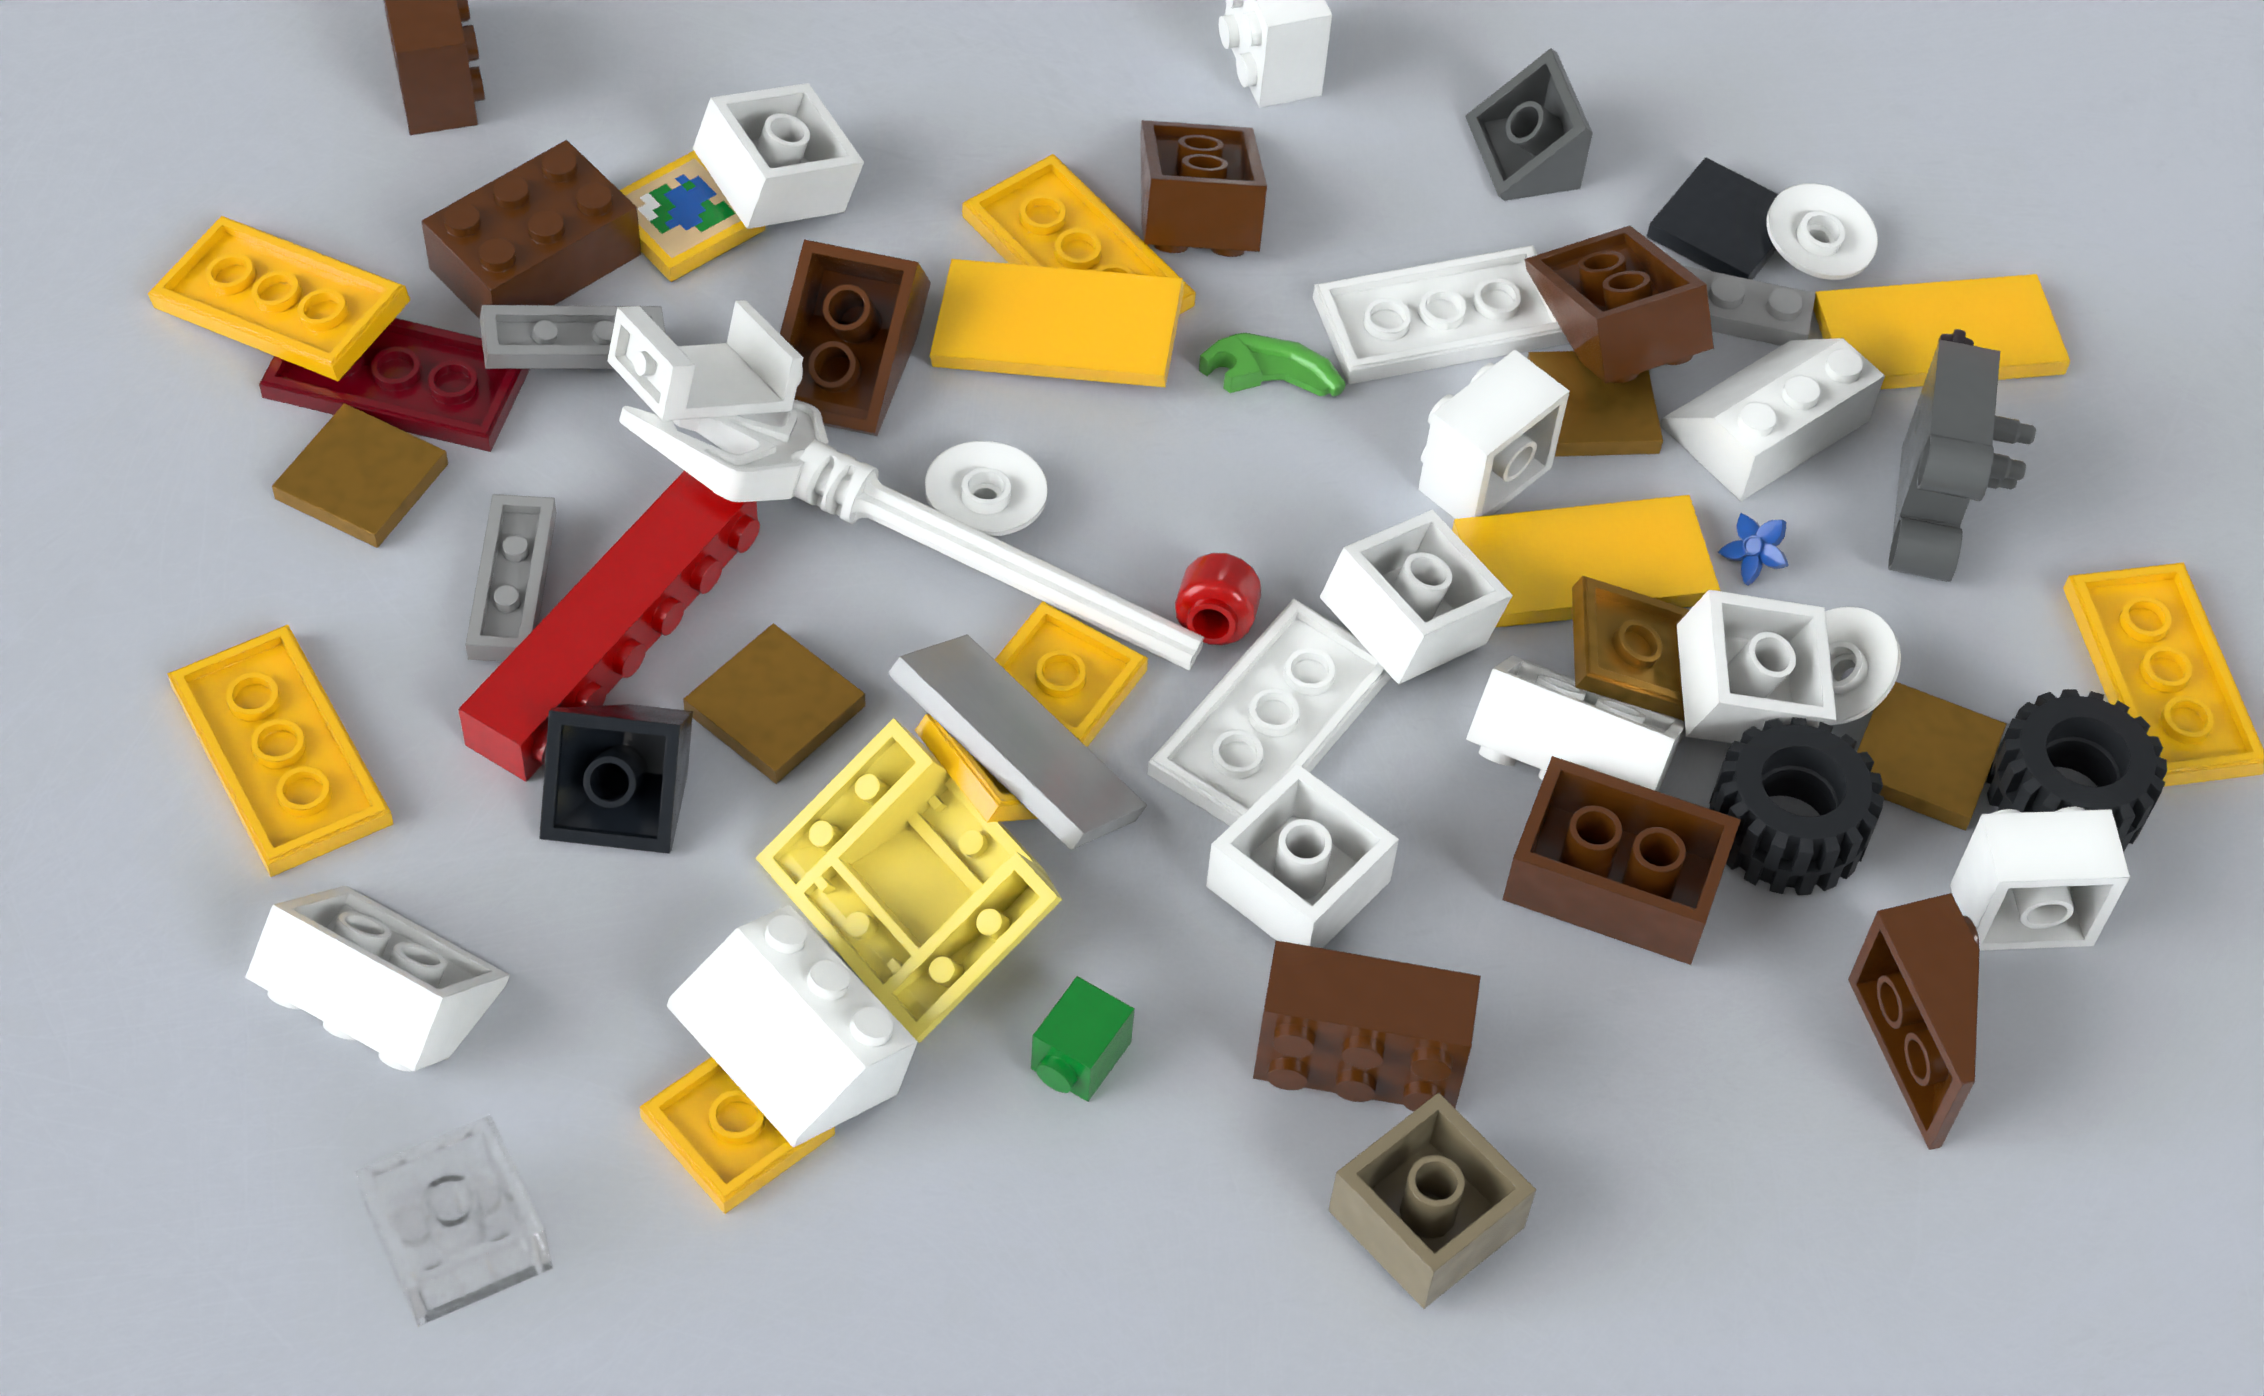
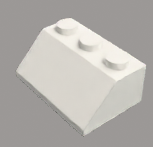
[1660,338,1885,501]
[1466,655,1686,792]
[245,885,510,1072]
[667,904,918,1148]

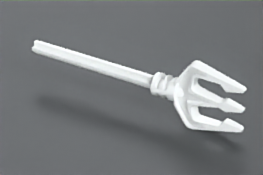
[619,399,1204,670]

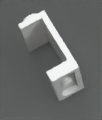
[607,300,803,421]

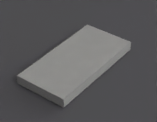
[889,634,1147,850]

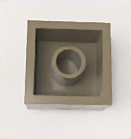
[1328,1092,1536,1309]

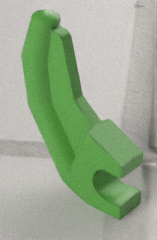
[1199,333,1346,397]

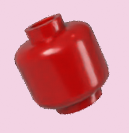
[1175,553,1261,645]

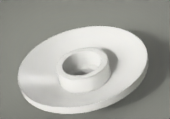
[1767,183,1878,280]
[925,441,1048,536]
[1825,607,1901,725]

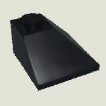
[539,704,693,854]

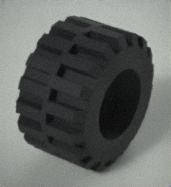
[1987,689,2167,852]
[1709,717,1884,895]

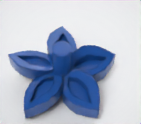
[1718,513,1789,586]

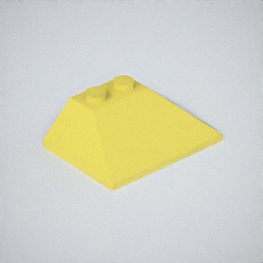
[756,718,1062,1043]

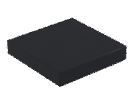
[1646,157,1778,280]

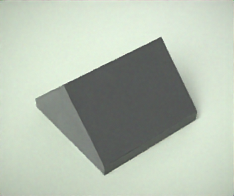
[1465,48,1593,201]

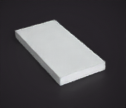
[1313,245,1569,385]
[1147,599,1391,826]

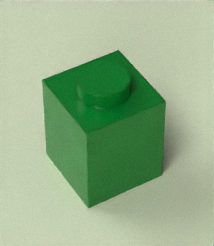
[1031,976,1135,1102]

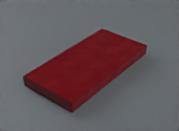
[259,318,530,452]

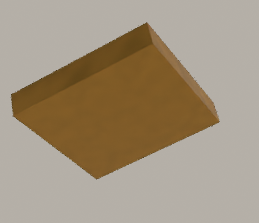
[1527,351,1663,457]
[272,403,448,548]
[1572,575,1690,721]
[683,623,865,784]
[1857,682,2007,831]

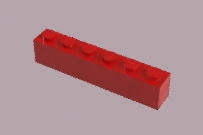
[458,470,760,782]

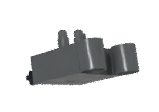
[1888,329,2036,582]

